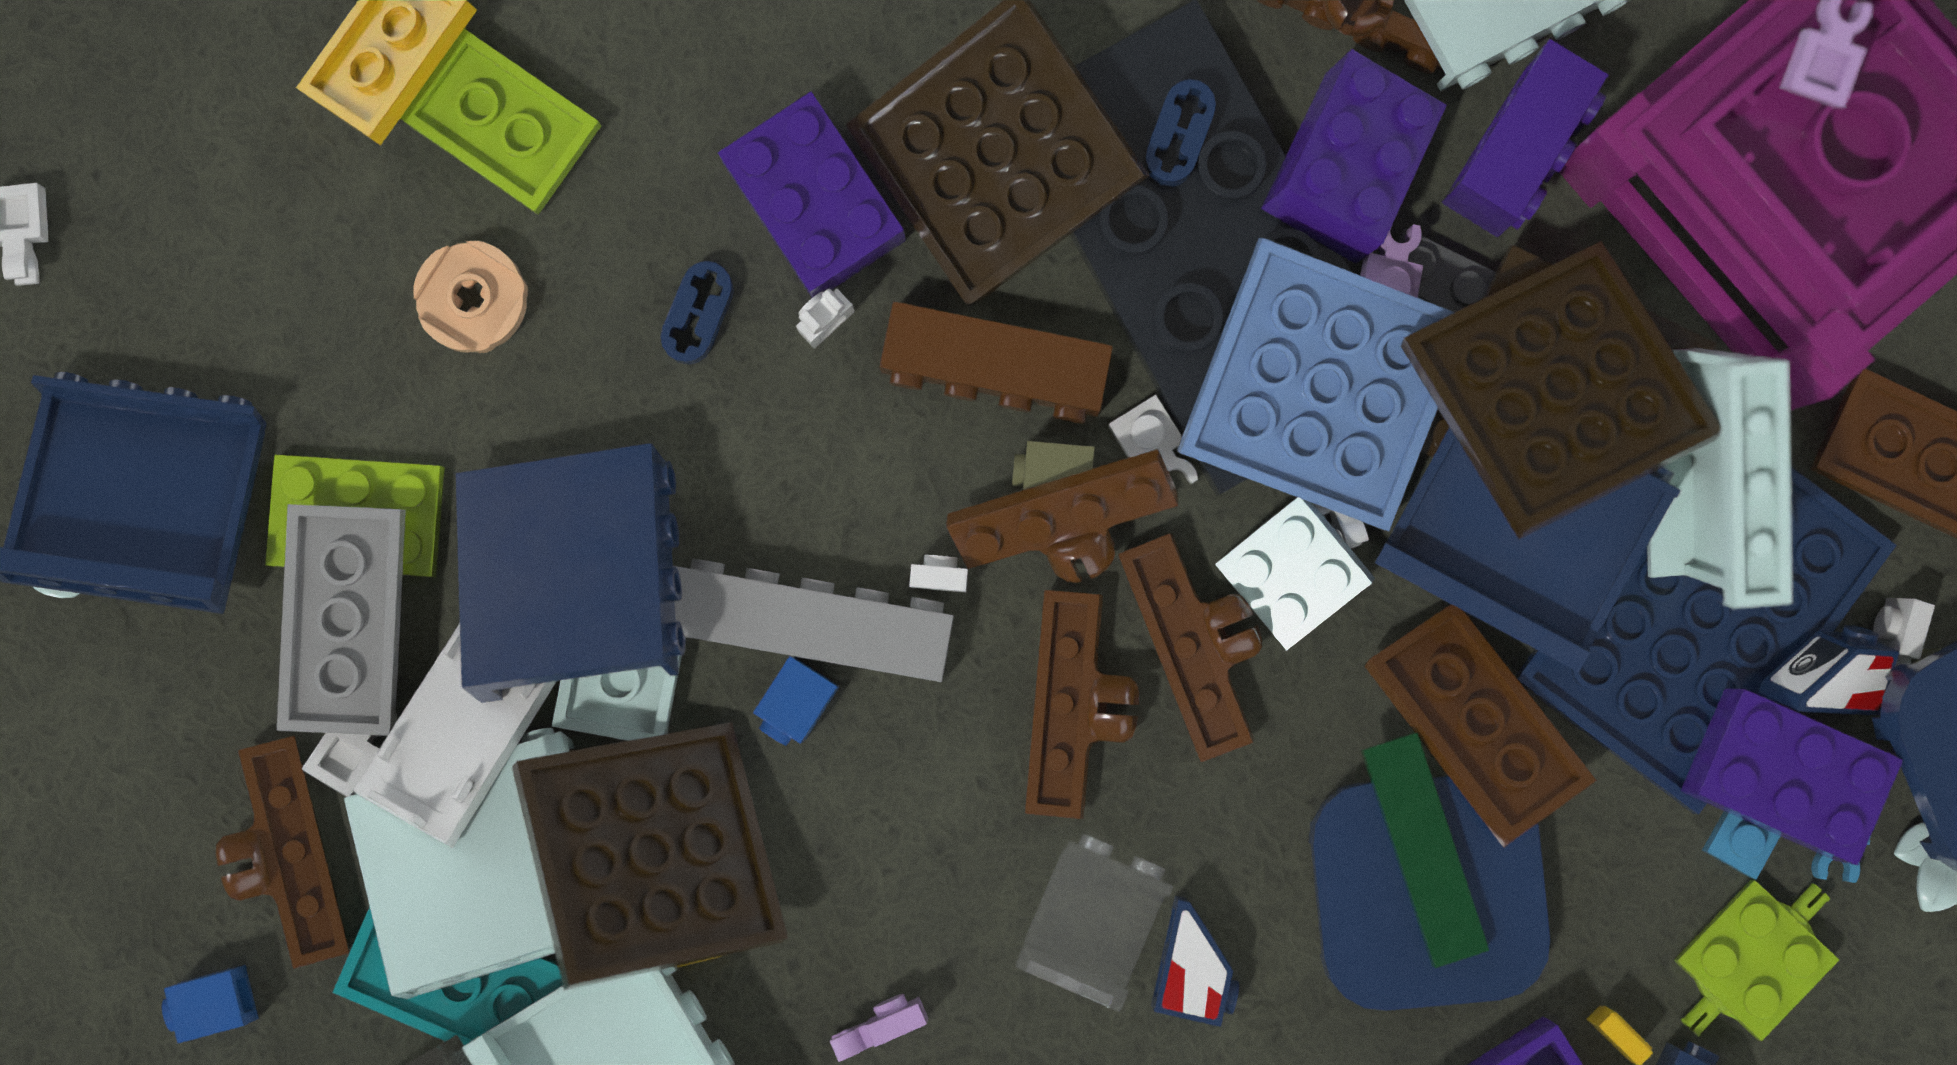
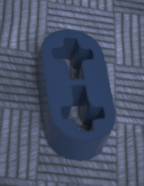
[1145,79,1216,187]
[661,261,734,365]

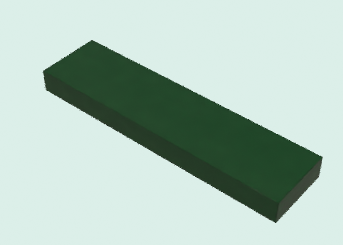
[1361,732,1489,968]

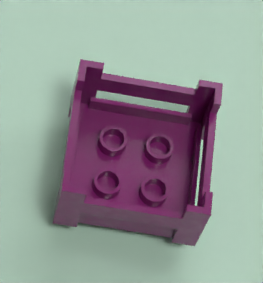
[1559,0,1957,411]

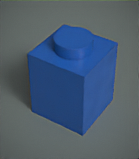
[753,656,840,746]
[162,965,259,1044]

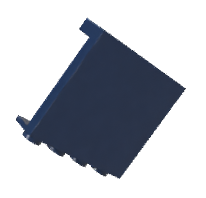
[0,372,267,614]
[1375,427,1681,672]
[456,443,685,703]

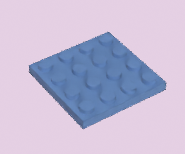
[1177,238,1455,531]

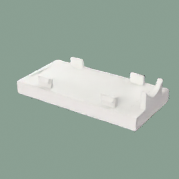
[353,623,556,848]

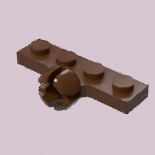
[1256,0,1445,74]
[946,449,1178,583]
[1118,533,1262,762]
[1025,590,1139,819]
[216,736,350,969]

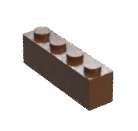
[879,301,1113,423]

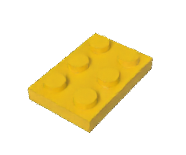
[296,0,477,146]

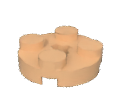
[413,241,528,353]

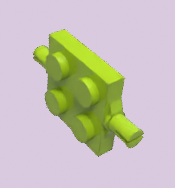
[1674,880,1839,1041]

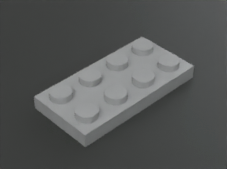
[277,504,406,736]

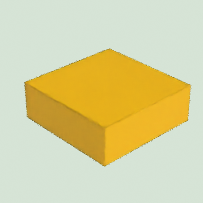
[1586,1006,1653,1065]

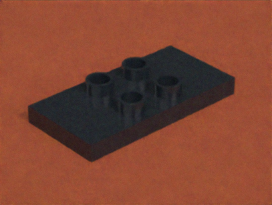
[1070,0,1351,497]

